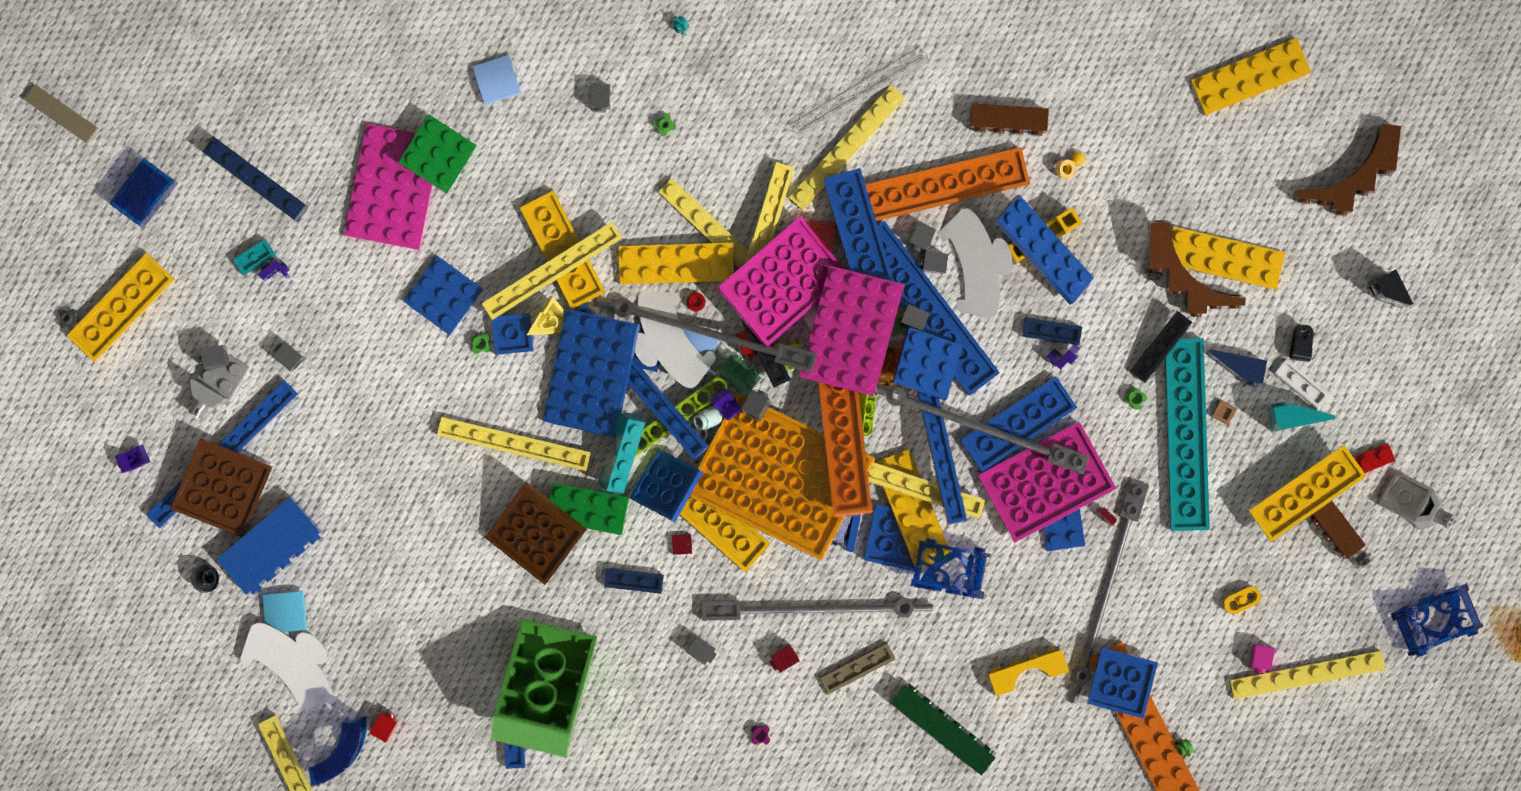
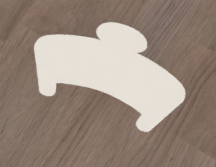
[939,208,1013,319]
[635,291,716,388]
[240,623,334,713]

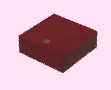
[1097,507,1117,526]
[672,535,692,555]

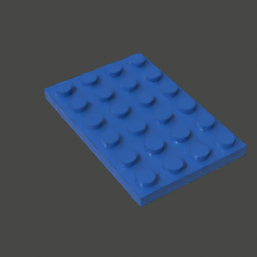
[543,309,640,438]

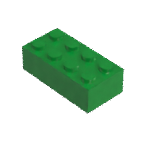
[550,483,630,535]

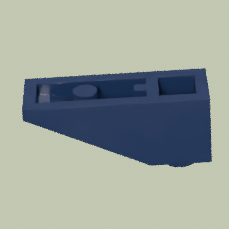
[1207,350,1267,387]

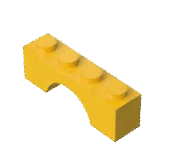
[1009,207,1082,265]
[987,647,1069,696]

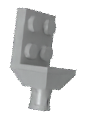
[188,353,250,420]
[1378,471,1455,530]

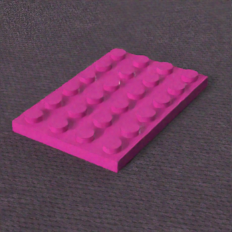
[344,123,433,250]
[716,216,844,347]
[799,266,904,397]
[978,422,1117,543]

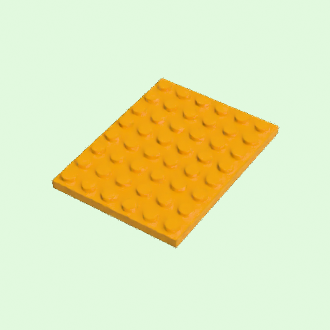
[690,393,875,562]

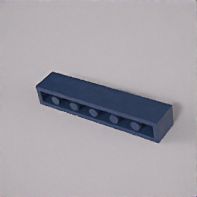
[202,137,309,222]

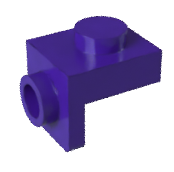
[258,260,291,282]
[1047,344,1080,370]
[710,388,742,421]
[115,445,150,473]

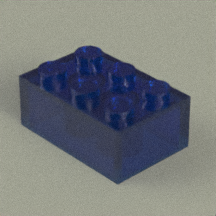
[109,158,178,228]

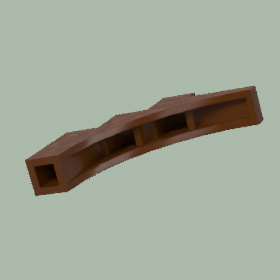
[1293,123,1401,217]
[1147,220,1246,317]

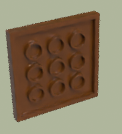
[171,437,273,537]
[485,482,587,585]

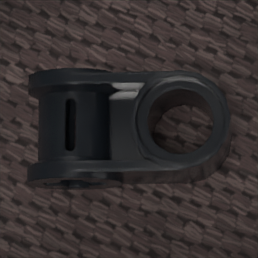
[1289,325,1314,362]

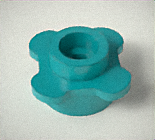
[671,16,689,35]

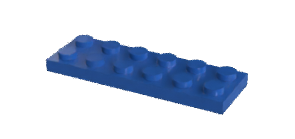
[823,168,893,280]
[994,195,1094,305]
[960,376,1077,472]

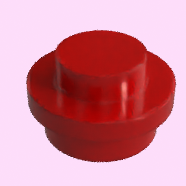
[687,292,706,312]

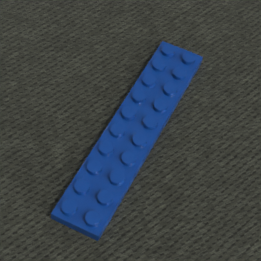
[877,221,1000,396]

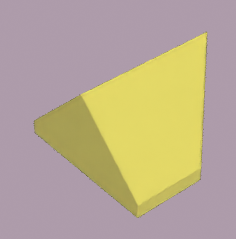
[527,296,565,335]

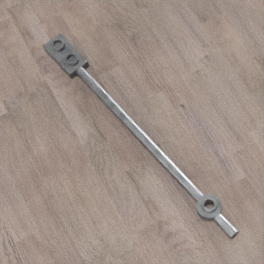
[596,297,818,373]
[875,386,1090,475]
[1069,480,1149,704]
[702,598,933,621]

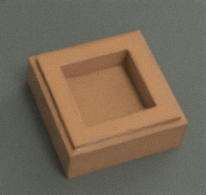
[1210,400,1237,426]

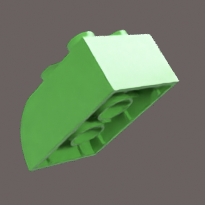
[490,618,597,758]

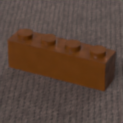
[970,103,1049,136]
[1310,501,1366,559]

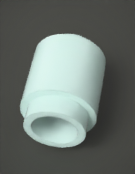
[693,406,722,430]

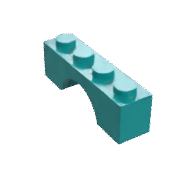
[598,411,645,494]

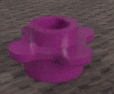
[751,725,770,745]

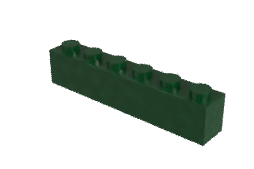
[890,684,996,776]

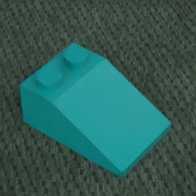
[1267,401,1335,432]

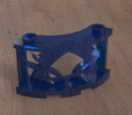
[910,538,991,599]
[1390,583,1484,657]
[308,716,367,786]

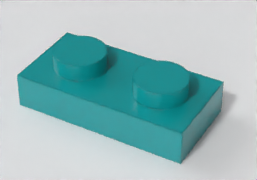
[233,239,276,276]

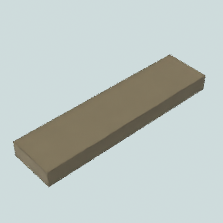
[24,85,98,144]
[819,642,896,695]

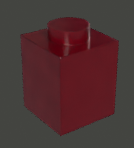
[769,644,800,673]

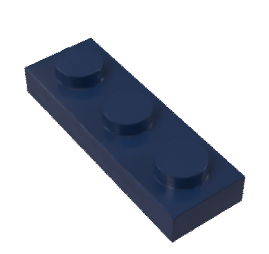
[1022,318,1082,346]
[604,568,664,594]

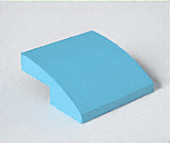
[263,591,307,632]

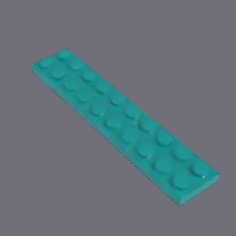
[1165,338,1210,531]

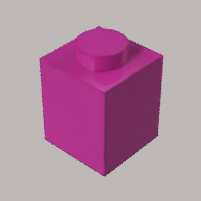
[1249,644,1275,673]

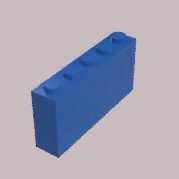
[216,497,322,595]

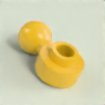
[1055,151,1086,179]

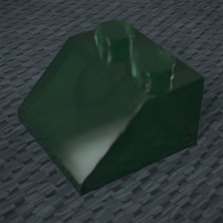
[717,354,762,397]

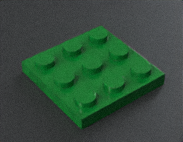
[398,114,477,194]

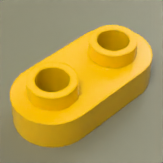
[1223,587,1261,614]

